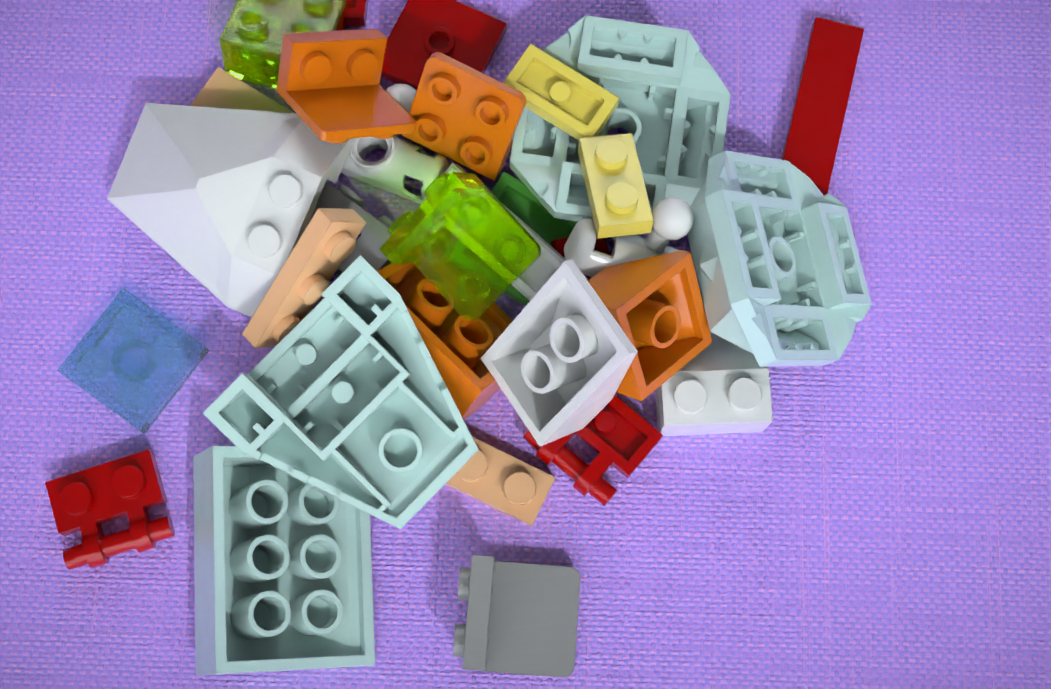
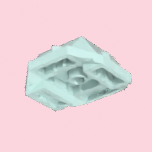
[510,15,731,228]
[687,150,872,366]

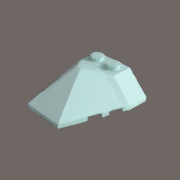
[203,255,479,529]

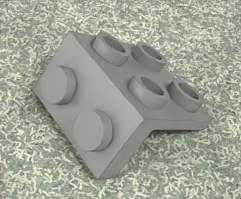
[453,555,581,678]

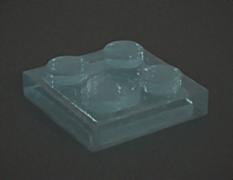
[57,288,209,434]

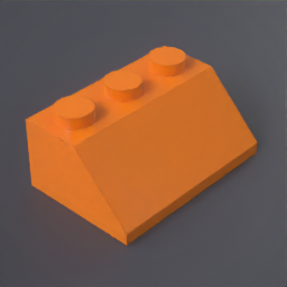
[377,240,513,420]

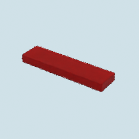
[781,17,864,196]

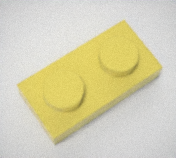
[503,44,619,140]
[578,133,654,239]

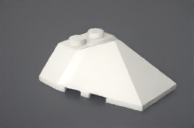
[107,103,355,317]

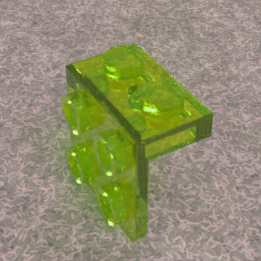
[379,172,541,321]

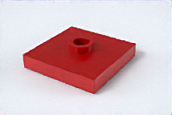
[381,0,507,91]

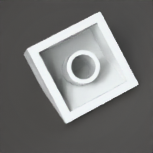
[655,332,773,436]

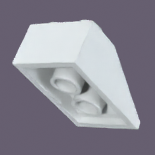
[481,259,638,446]

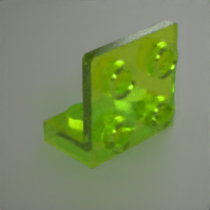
[219,0,347,89]

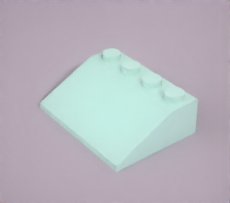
[193,446,375,676]

